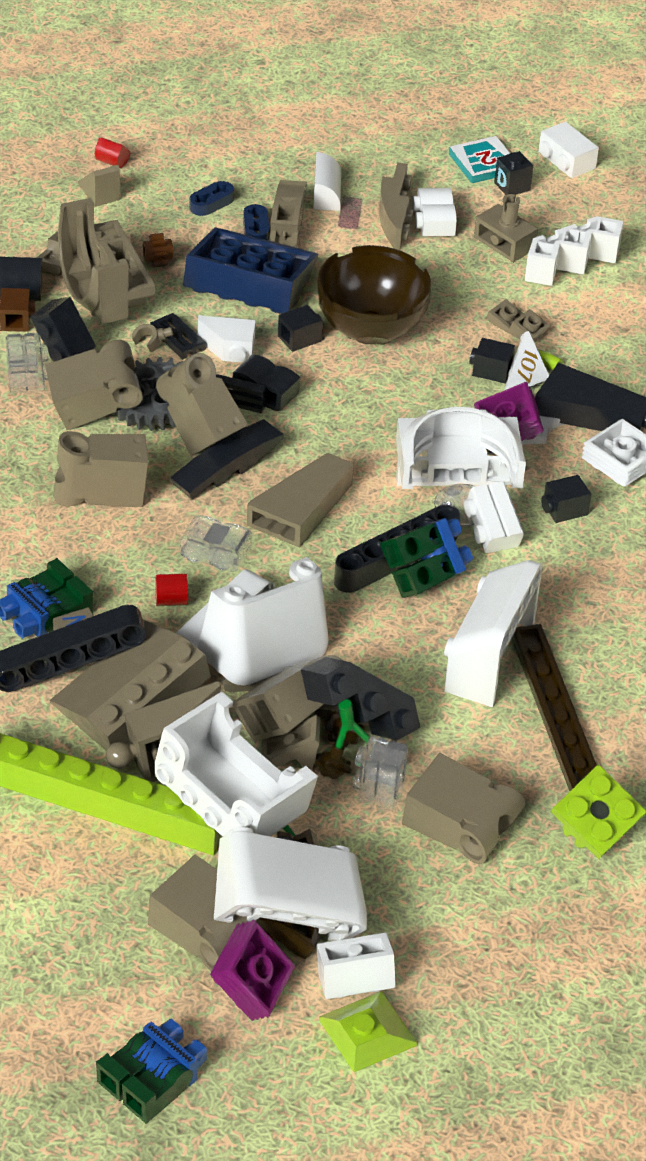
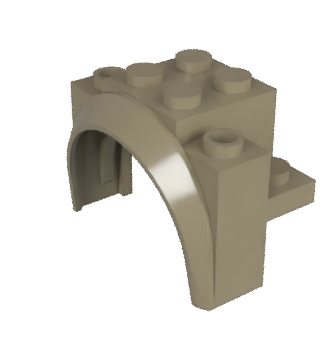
[58,198,156,324]

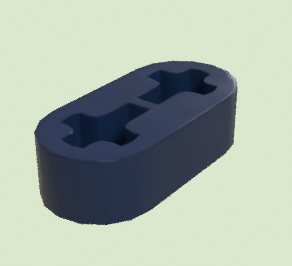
[189,181,234,216]
[243,204,269,240]

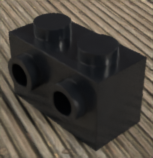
[30,296,96,362]

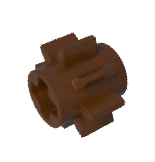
[142,233,174,268]

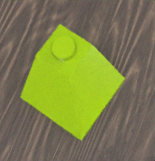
[319,991,417,1072]

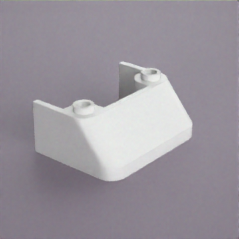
[444,560,542,707]

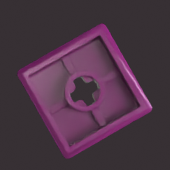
[474,382,544,453]
[210,920,295,1021]

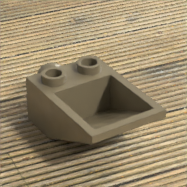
[106,681,221,782]

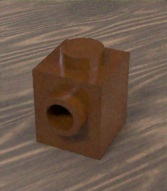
[0,288,35,332]

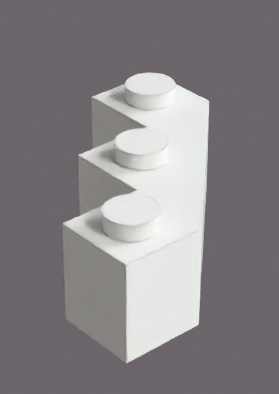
[525,216,624,286]

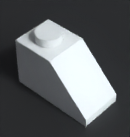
[198,315,255,363]

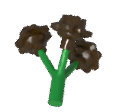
[315,699,403,779]

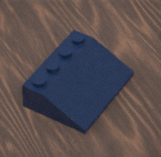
[183,227,319,314]

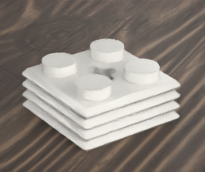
[582,419,646,486]

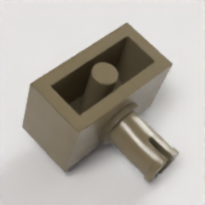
[474,194,538,263]

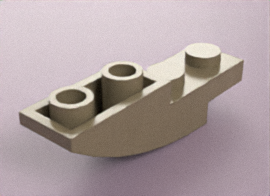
[379,162,414,250]
[269,180,307,248]

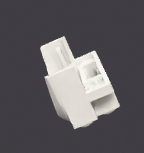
[396,407,526,489]

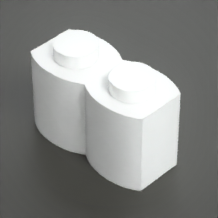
[413,188,457,236]

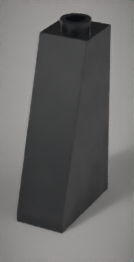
[535,362,646,431]

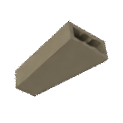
[247,453,354,548]

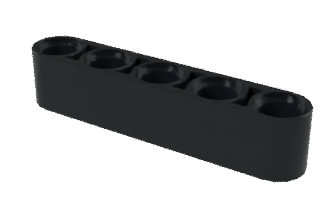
[334,505,460,593]
[0,605,146,692]

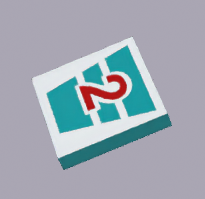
[449,136,510,183]

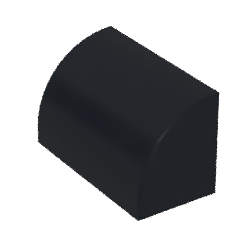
[0,256,42,301]

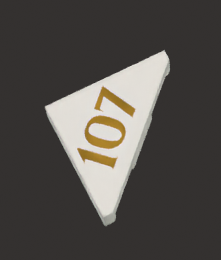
[504,331,549,390]

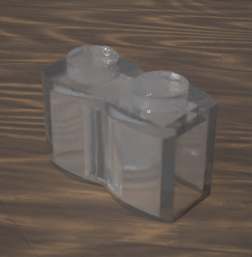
[180,515,252,572]

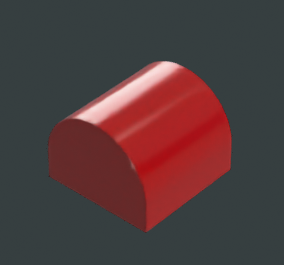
[95,137,131,168]
[155,574,188,606]

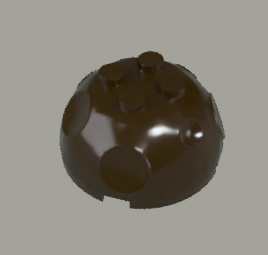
[317,245,431,345]

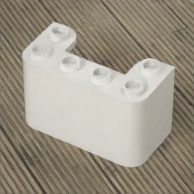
[155,692,318,836]

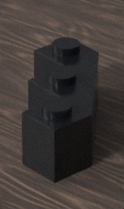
[300,657,421,741]

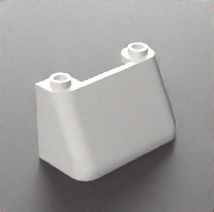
[198,557,329,686]
[214,827,367,941]

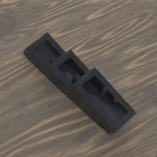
[170,419,285,500]

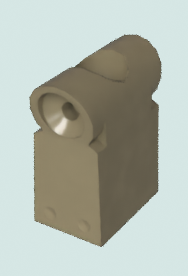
[45,340,143,430]
[156,353,248,456]
[53,431,148,507]
[233,655,344,742]
[402,752,525,864]
[148,854,266,971]

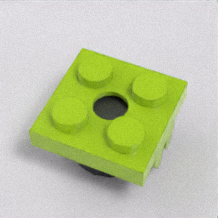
[550,764,646,859]

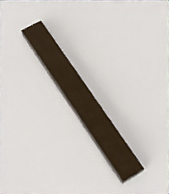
[511,624,597,791]

